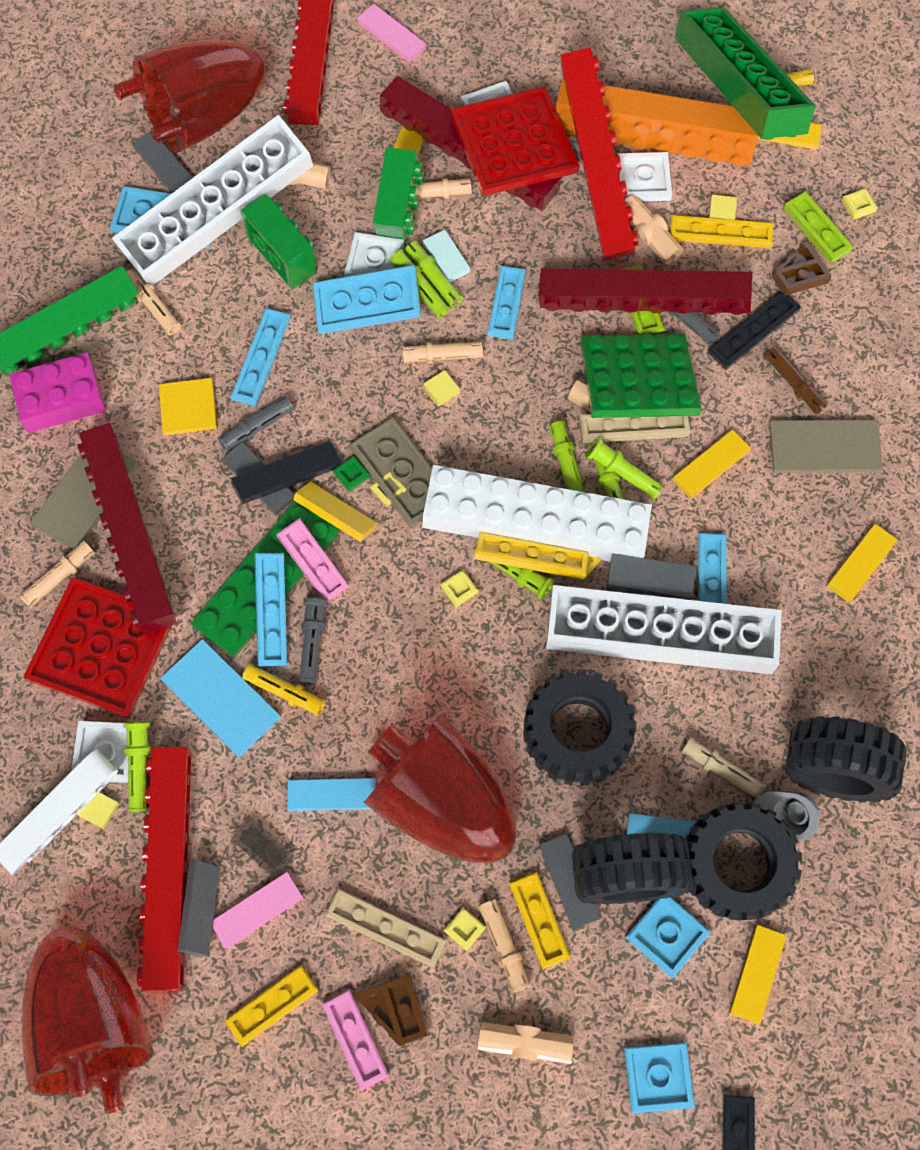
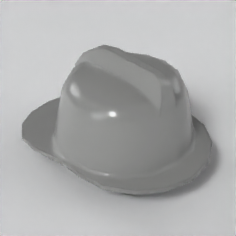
[754,791,822,840]

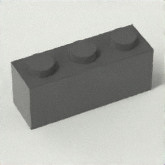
[606,554,696,600]

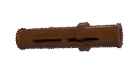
[764,345,828,414]

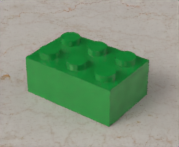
[372,147,424,242]
[241,194,317,290]

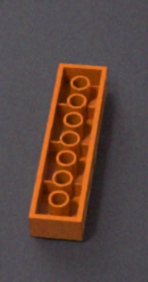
[556,78,759,166]

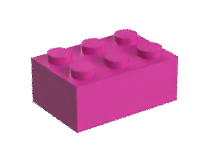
[9,352,106,433]

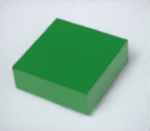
[332,456,370,493]

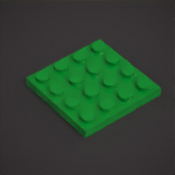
[580,334,701,418]

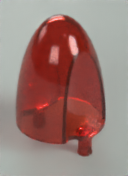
[113,39,266,153]
[363,714,517,864]
[21,926,154,1114]

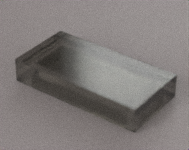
[231,817,295,879]

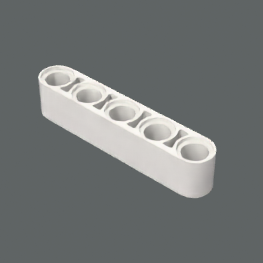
[0,749,118,876]

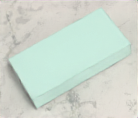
[423,230,470,282]

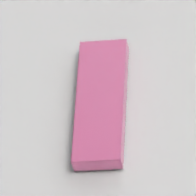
[357,4,426,63]
[276,518,349,601]
[212,872,303,949]
[322,990,389,1091]

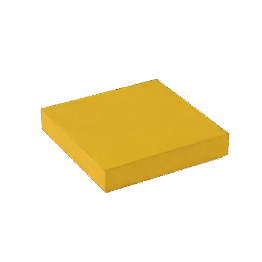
[159,378,217,435]

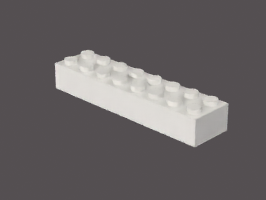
[112,115,313,286]
[422,465,652,562]
[546,585,782,674]

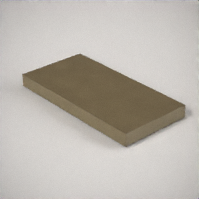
[349,417,432,529]
[769,420,883,473]
[30,453,139,550]

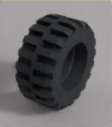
[523,669,637,786]
[785,716,907,803]
[685,802,802,921]
[572,833,693,904]

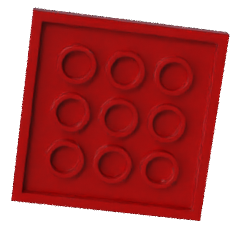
[450,86,580,197]
[23,577,176,719]

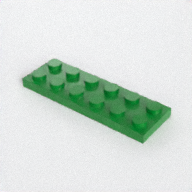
[190,501,340,658]

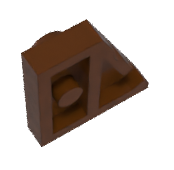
[772,241,832,296]
[354,975,430,1046]

